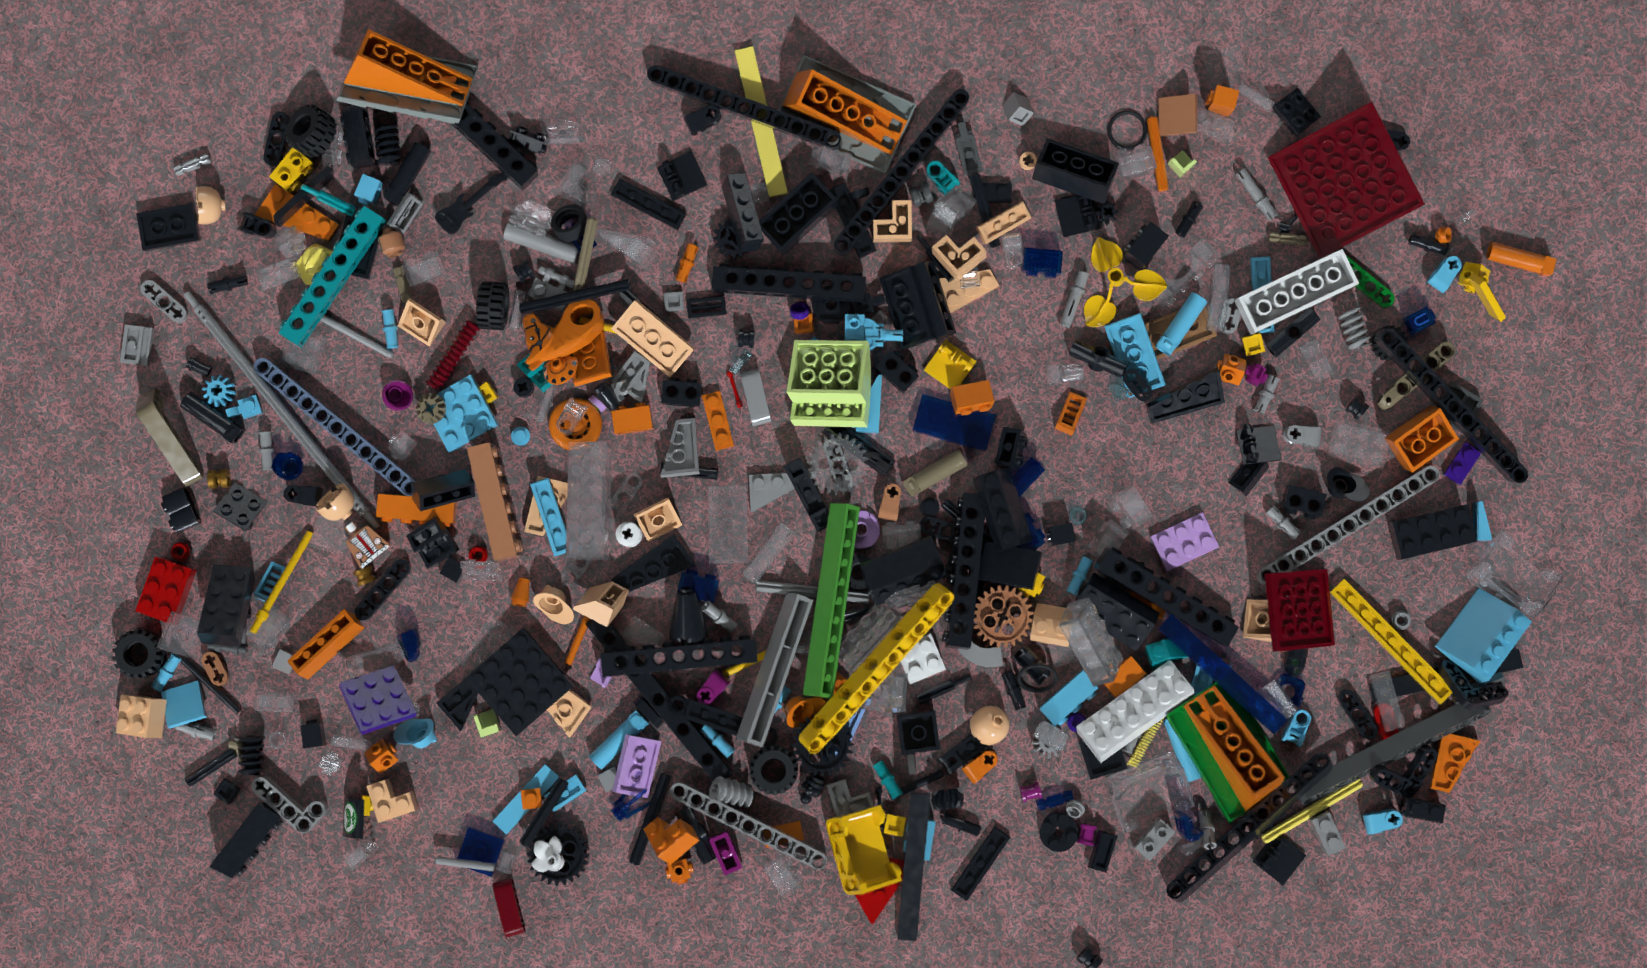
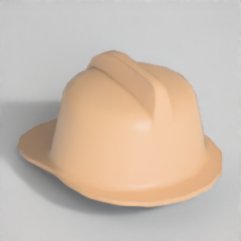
[533,585,574,624]

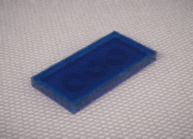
[912,394,996,452]

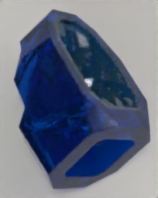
[397,628,421,662]

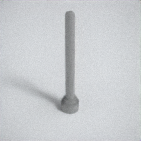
[311,307,393,358]

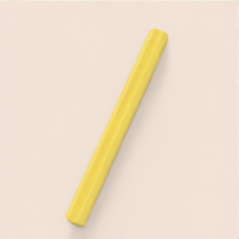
[1261,779,1363,844]

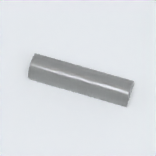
[503,221,582,264]

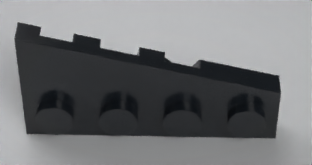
[1147,367,1225,424]

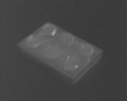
[1326,418,1392,469]

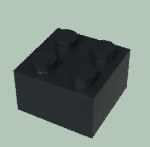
[1123,222,1169,271]
[896,710,940,755]

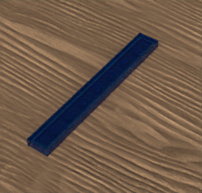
[1158,614,1288,734]

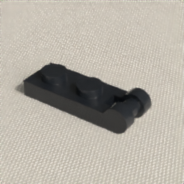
[937,734,989,775]

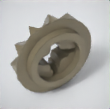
[415,393,446,424]

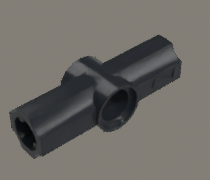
[1265,308,1320,357]
[1069,340,1128,378]
[675,806,717,865]

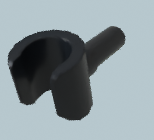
[1279,213,1298,233]

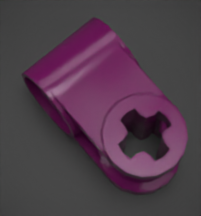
[697,669,731,705]

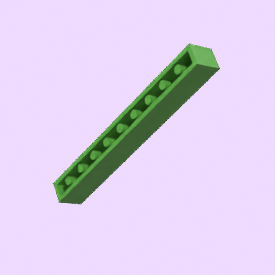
[803,503,860,698]

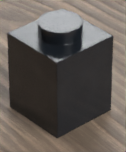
[1045,523,1076,546]
[300,719,326,749]

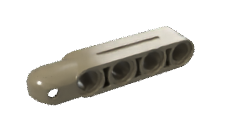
[1377,342,1455,410]

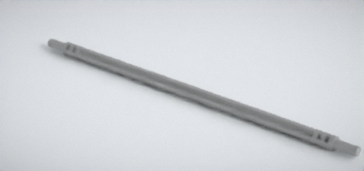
[183,291,380,531]

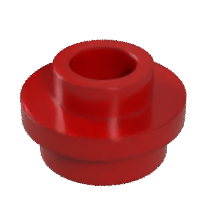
[171,542,190,561]
[468,546,488,565]

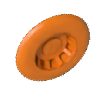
[549,398,602,451]

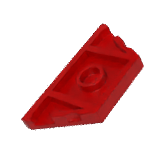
[855,857,904,925]

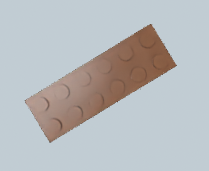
[467,442,524,562]

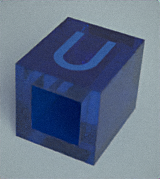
[1403,306,1436,336]

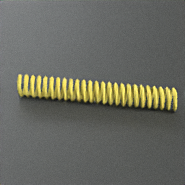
[1127,718,1164,768]

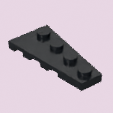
[611,534,696,592]

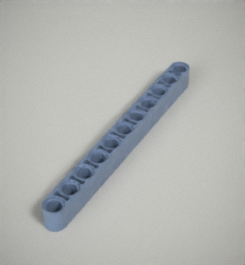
[254,358,417,496]

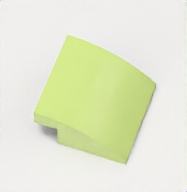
[786,340,871,427]

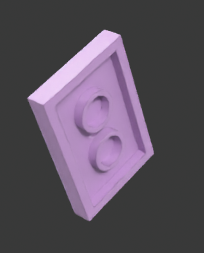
[1150,512,1219,571]
[612,734,662,798]

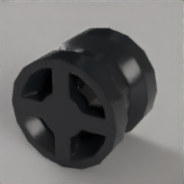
[512,259,535,283]
[738,328,755,348]
[513,378,534,398]
[1345,396,1369,420]

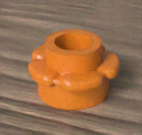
[1435,226,1452,244]

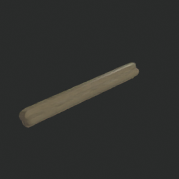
[573,217,598,291]

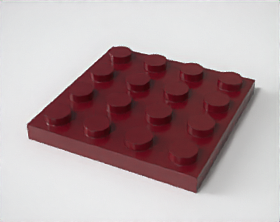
[1265,569,1335,652]

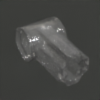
[1045,363,1084,385]

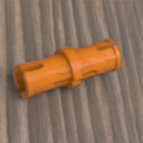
[675,243,699,283]

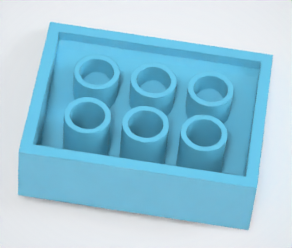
[1435,588,1532,683]

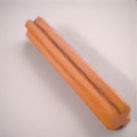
[1147,117,1169,192]

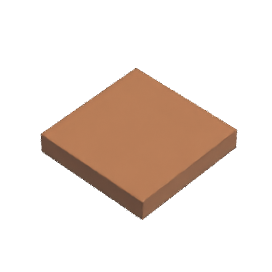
[1159,94,1198,136]

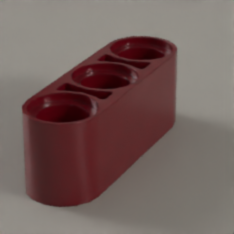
[492,878,526,938]

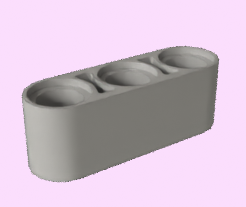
[740,368,771,426]

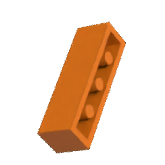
[376,494,457,527]
[287,609,365,679]

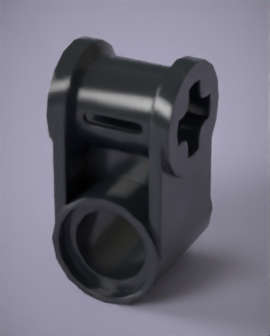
[683,105,721,136]
[237,212,277,239]
[283,485,323,507]

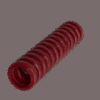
[425,320,481,391]

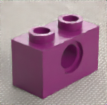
[709,830,743,876]

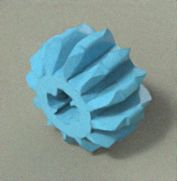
[202,375,236,407]

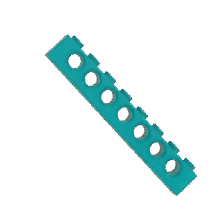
[279,206,387,348]

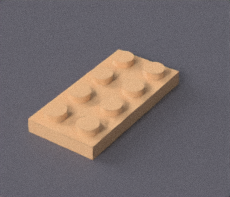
[611,299,695,377]

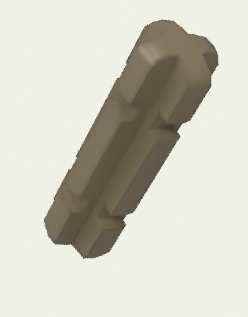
[1269,231,1307,246]
[393,266,413,304]

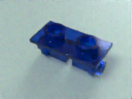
[1012,457,1045,497]

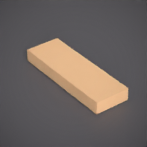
[975,201,1031,244]

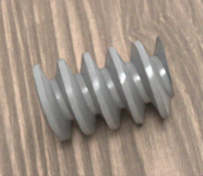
[1338,307,1373,349]
[709,776,753,808]

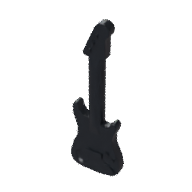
[435,173,508,235]

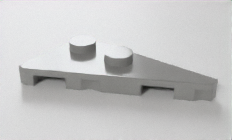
[749,472,816,512]

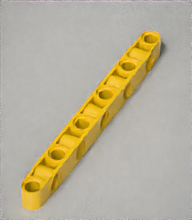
[799,583,954,754]

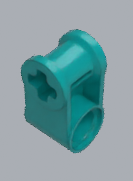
[926,161,960,197]

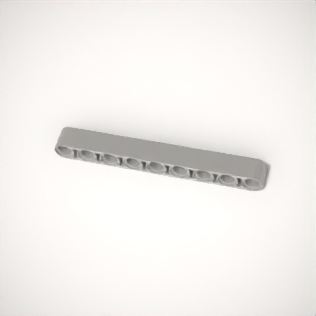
[670,782,828,870]

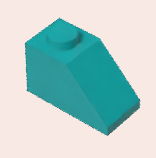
[1145,639,1188,670]

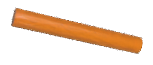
[564,615,591,666]

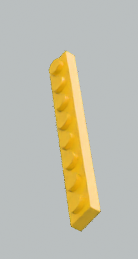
[1330,579,1452,704]

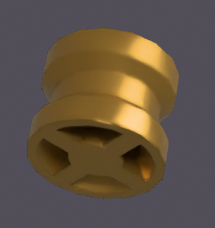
[353,566,376,586]

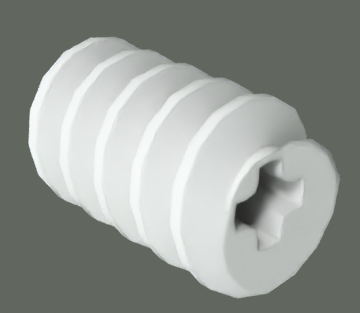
[615,522,642,547]

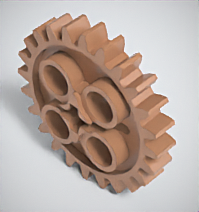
[973,585,1034,648]

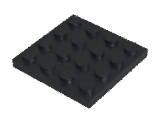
[466,627,575,736]

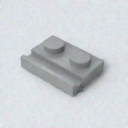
[120,324,154,366]

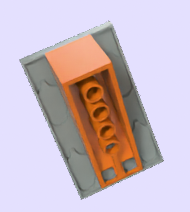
[336,29,479,124]
[775,55,917,173]

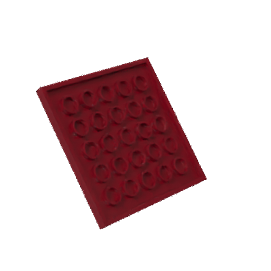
[1267,102,1426,259]

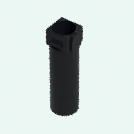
[383,141,431,207]
[180,391,245,444]

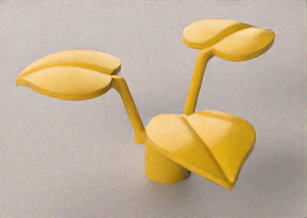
[1084,237,1167,327]

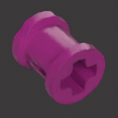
[1019,782,1042,803]
[1077,823,1097,846]

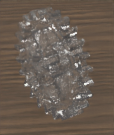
[807,433,869,496]

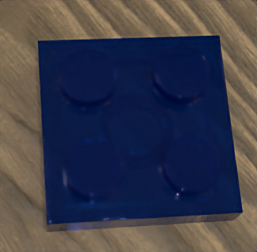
[457,827,505,877]

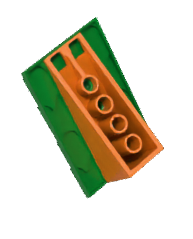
[1166,674,1290,824]

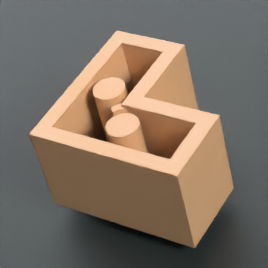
[873,200,912,242]
[932,235,986,281]
[366,779,419,823]

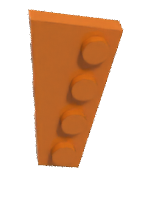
[255,184,340,241]

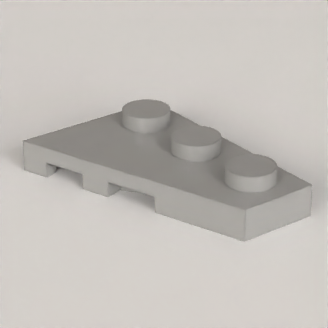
[661,418,700,478]

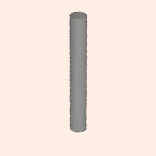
[436,856,495,871]

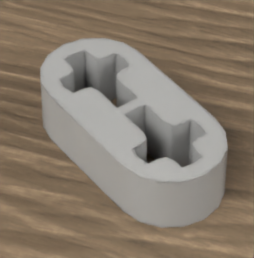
[1219,298,1241,334]

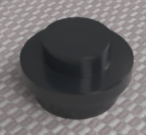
[920,497,939,517]

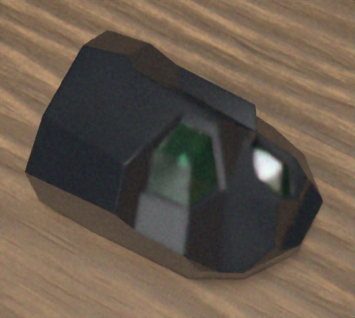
[1284,648,1308,678]

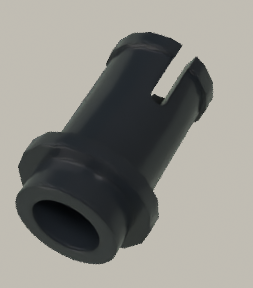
[186,357,212,377]

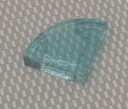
[729,350,751,374]
[1108,383,1133,403]

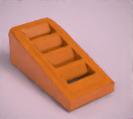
[1055,391,1087,436]

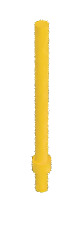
[249,530,314,634]

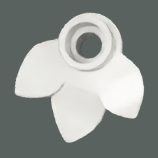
[532,836,564,872]

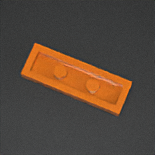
[702,391,734,451]

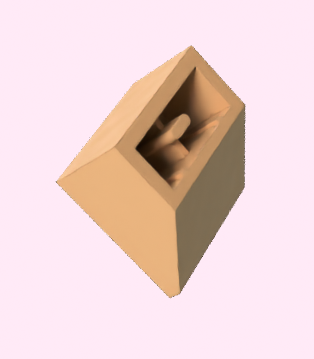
[573,582,629,627]

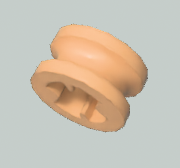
[1019,152,1037,170]

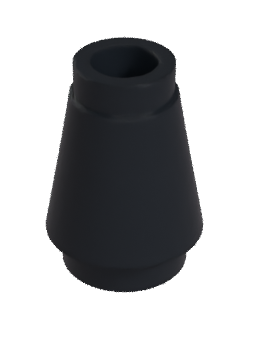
[593,382,620,411]

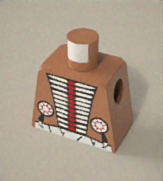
[345,521,390,569]

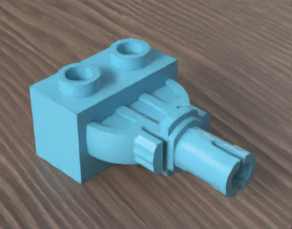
[845,314,903,350]

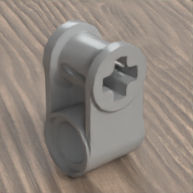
[1283,425,1322,447]

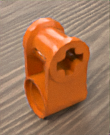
[961,750,998,784]

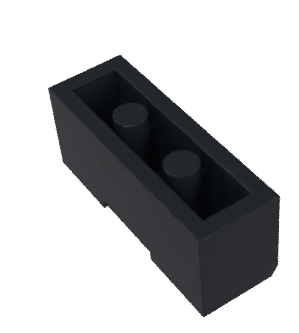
[411,469,475,511]

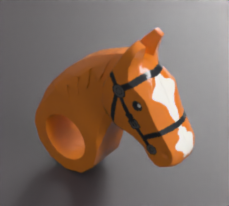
[522,299,605,371]

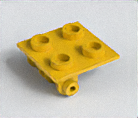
[923,339,977,390]

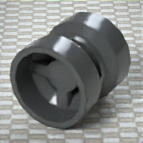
[909,184,933,208]

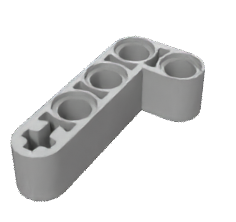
[251,776,329,833]

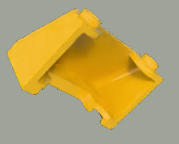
[826,805,902,895]

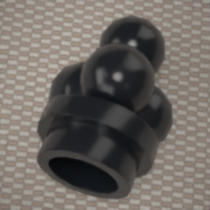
[800,773,825,804]

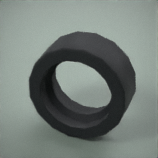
[551,204,588,242]

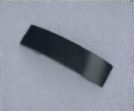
[783,457,829,532]

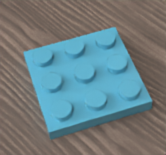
[426,375,499,453]

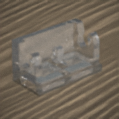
[255,257,301,291]

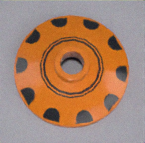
[543,353,578,385]

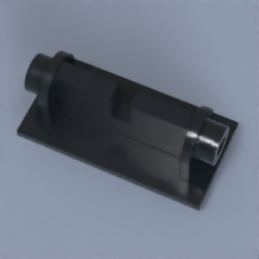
[509,126,550,154]
[1012,646,1051,686]

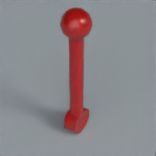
[726,370,743,409]

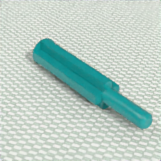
[301,184,356,216]

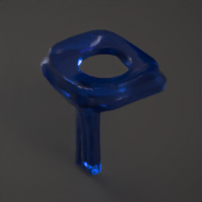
[1272,674,1305,710]

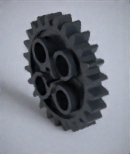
[791,714,854,776]
[526,822,590,886]

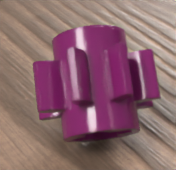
[1244,363,1268,386]

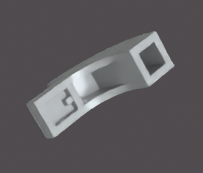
[954,612,1003,667]

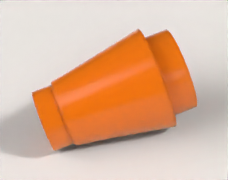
[510,578,530,607]

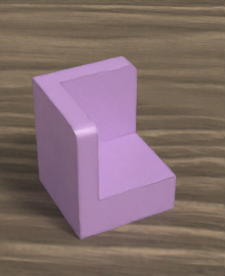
[590,658,613,688]

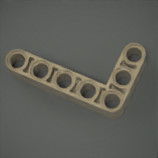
[136,388,204,487]

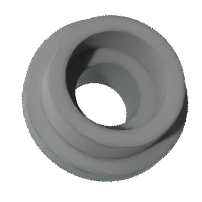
[1391,611,1411,630]
[1066,800,1085,818]

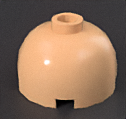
[196,186,225,225]
[315,483,355,521]
[970,705,1010,745]

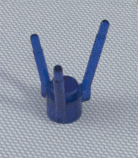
[611,789,650,821]

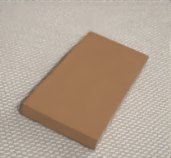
[1145,306,1217,360]

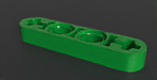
[1346,256,1395,308]

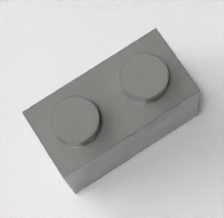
[1308,811,1346,856]

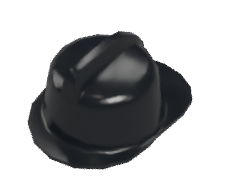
[1326,467,1370,502]

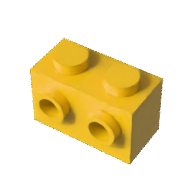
[269,147,314,194]

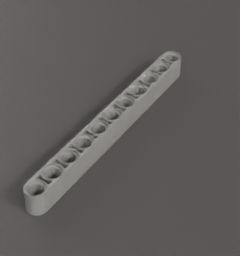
[1256,466,1440,584]

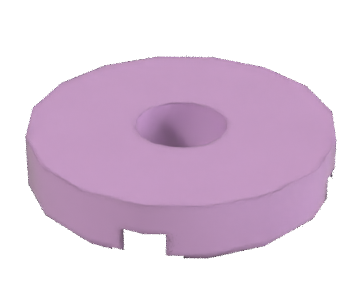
[854,511,880,549]

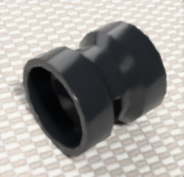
[1076,946,1103,968]

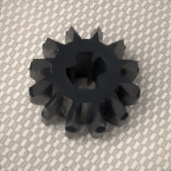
[931,788,964,810]

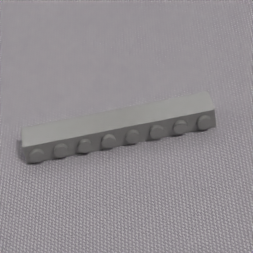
[736,592,813,747]

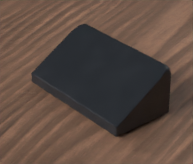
[1228,462,1269,496]

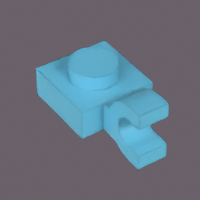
[225,394,263,419]

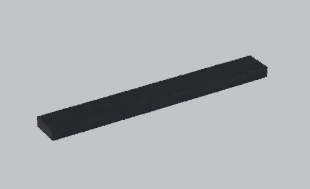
[1368,649,1524,702]
[897,791,930,941]

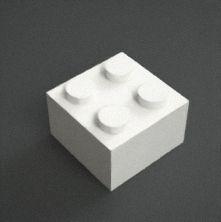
[901,634,946,684]

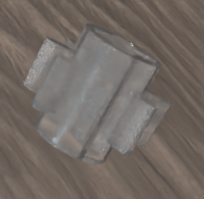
[319,751,342,776]

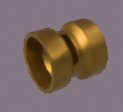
[207,469,231,489]

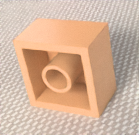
[116,695,167,738]

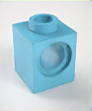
[354,174,384,206]

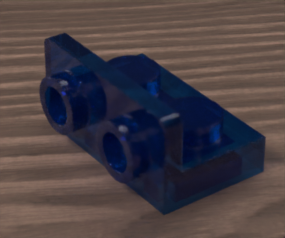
[1173,810,1204,842]

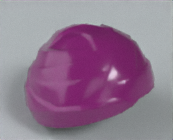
[382,380,413,411]

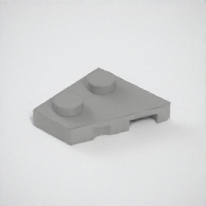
[612,351,651,403]

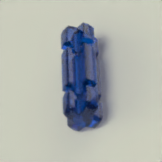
[1036,790,1074,811]

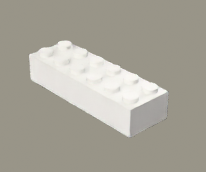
[1235,249,1359,335]
[1076,660,1194,763]

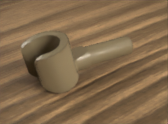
[228,738,244,766]

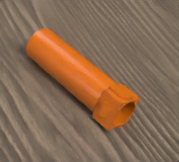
[1486,241,1557,277]

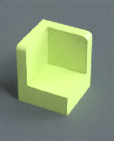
[1168,150,1197,178]
[474,709,501,737]

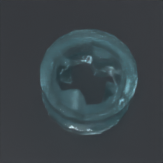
[1069,507,1087,525]

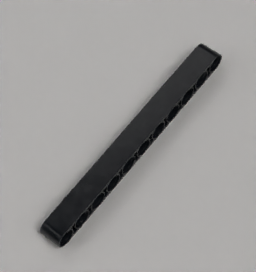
[647,65,843,151]
[834,89,969,256]
[1375,329,1528,483]
[1166,752,1333,903]

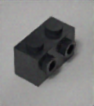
[995,427,1028,472]

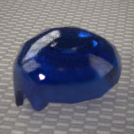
[272,451,304,481]

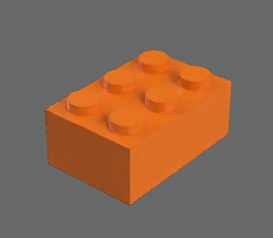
[1384,405,1459,473]

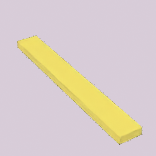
[735,46,788,198]

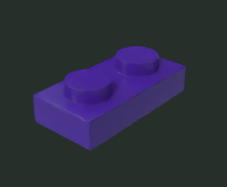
[1443,442,1481,485]

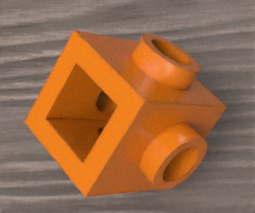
[1216,354,1247,386]
[364,738,399,774]
[665,856,694,885]

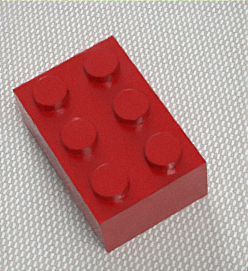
[135,557,197,624]

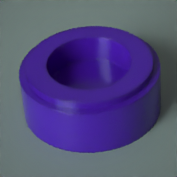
[790,302,809,320]

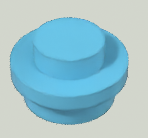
[511,427,530,446]

